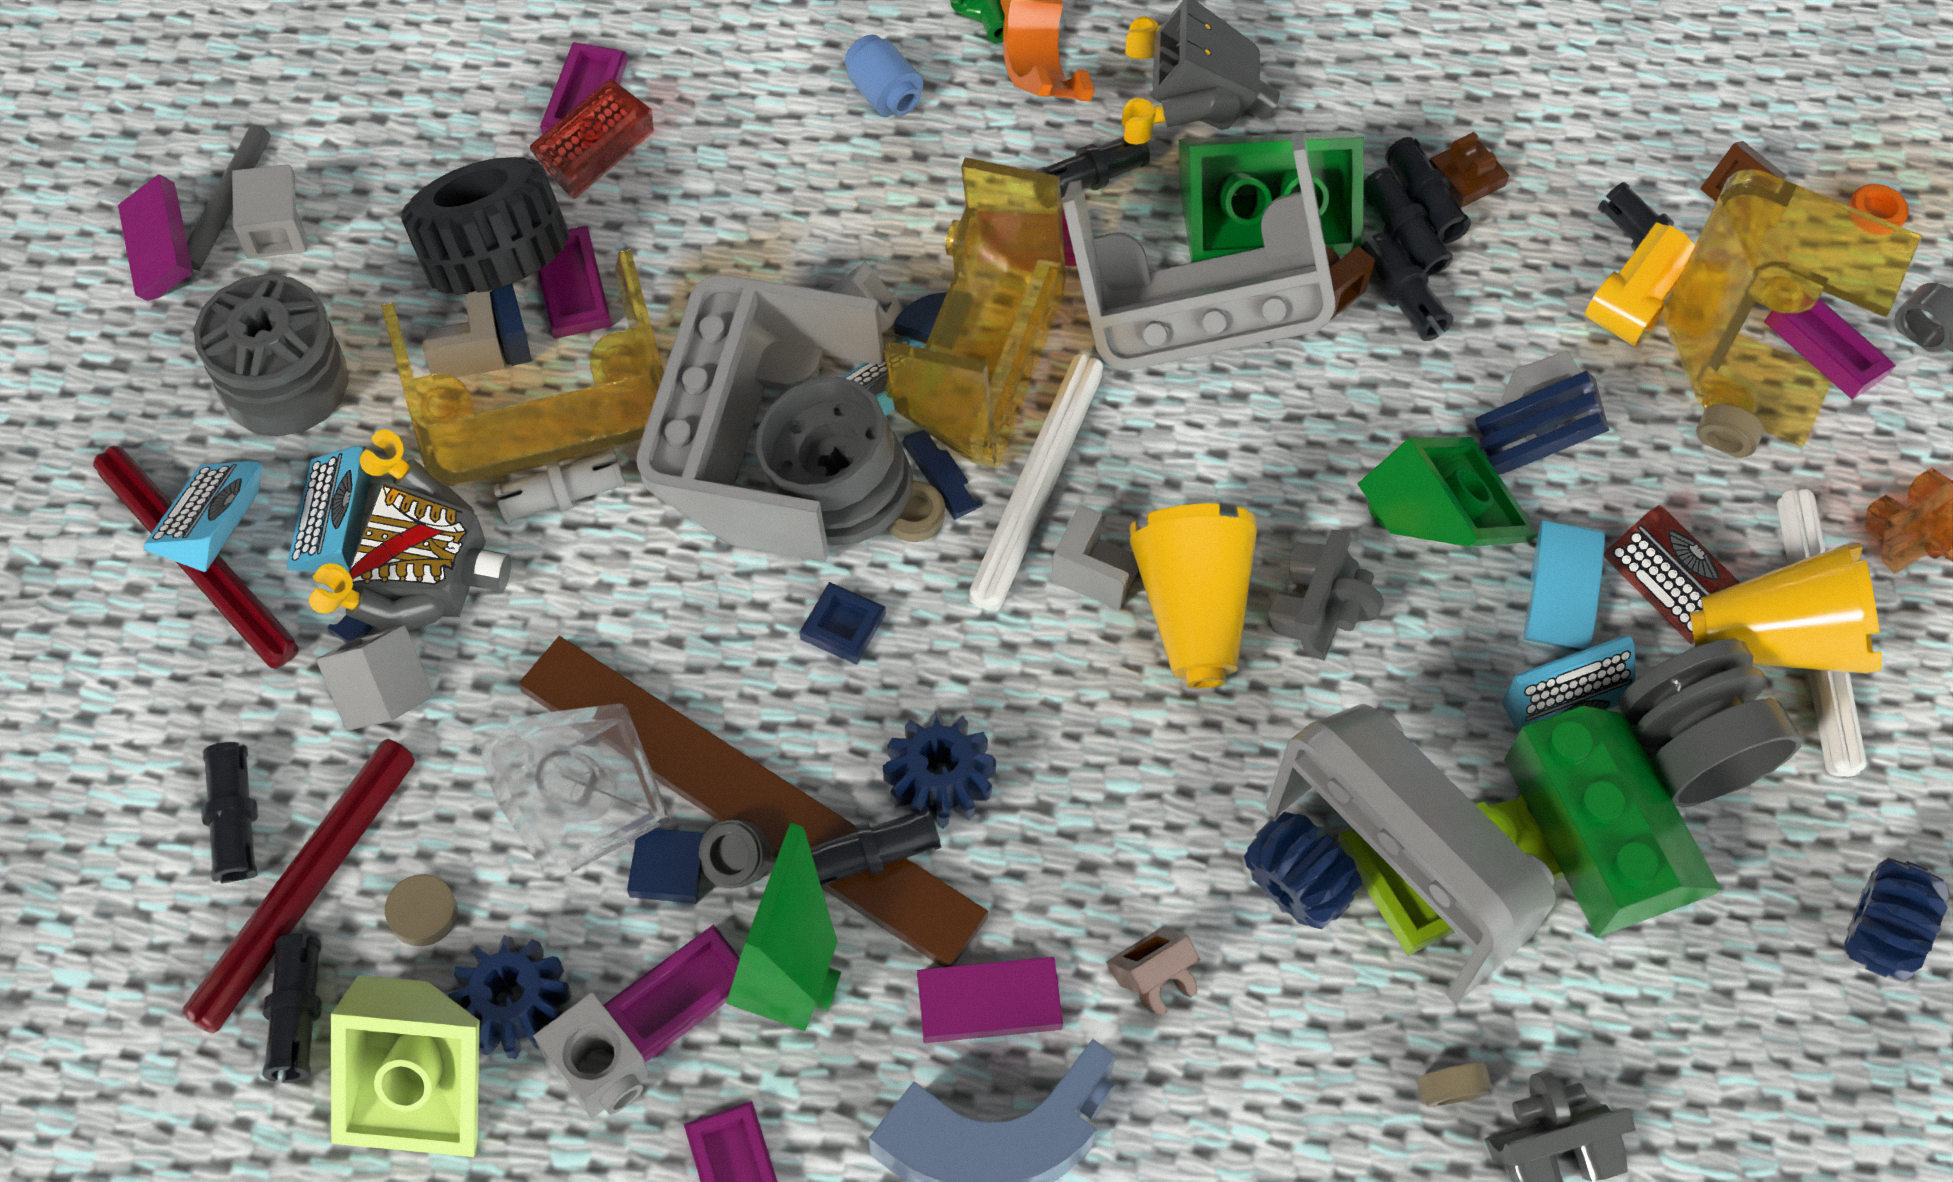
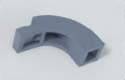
[869,1039,1117,1182]

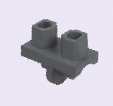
[1268,529,1384,661]
[1485,1070,1636,1182]

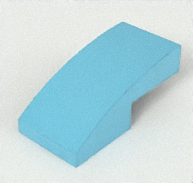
[1523,520,1605,651]

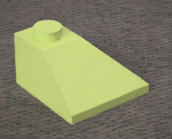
[331,975,480,1157]

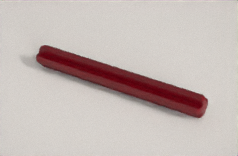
[93,445,299,669]
[182,739,415,1033]

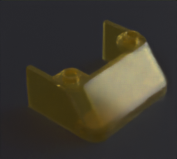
[884,157,1066,469]
[1662,169,1922,448]
[381,249,664,487]

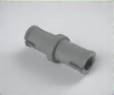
[493,448,626,524]

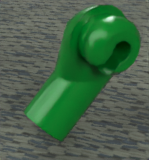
[950,0,1005,44]

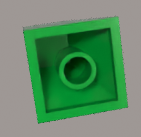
[1357,437,1538,547]
[726,823,842,1031]

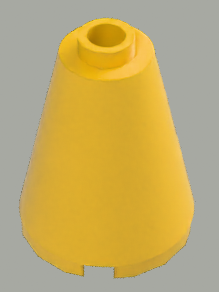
[1130,503,1257,689]
[1690,543,1882,674]

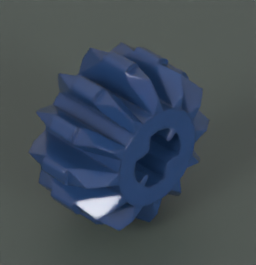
[883,711,996,829]
[1244,811,1363,929]
[1844,857,1950,981]
[448,934,572,1060]

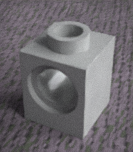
[533,992,649,1119]

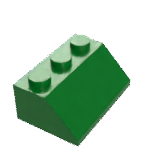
[1179,131,1364,263]
[1504,706,1721,938]

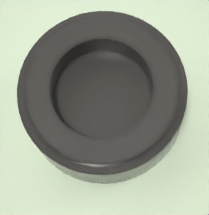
[699,819,771,889]

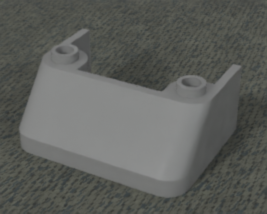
[1062,130,1335,371]
[636,275,885,562]
[1266,704,1556,1005]

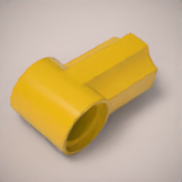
[1584,222,1700,348]

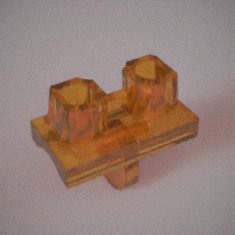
[1864,468,1953,574]

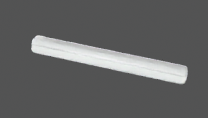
[969,354,1103,612]
[1777,488,1867,777]

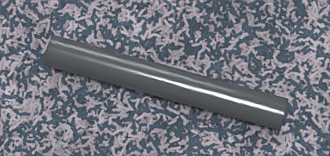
[187,125,271,271]

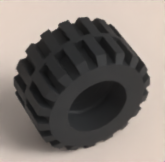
[401,157,569,295]

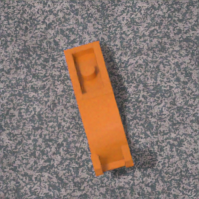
[1000,0,1095,102]

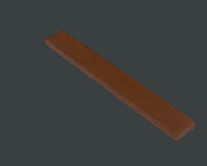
[518,635,988,967]

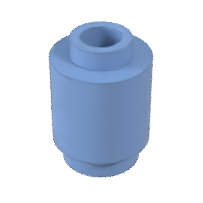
[844,34,923,118]

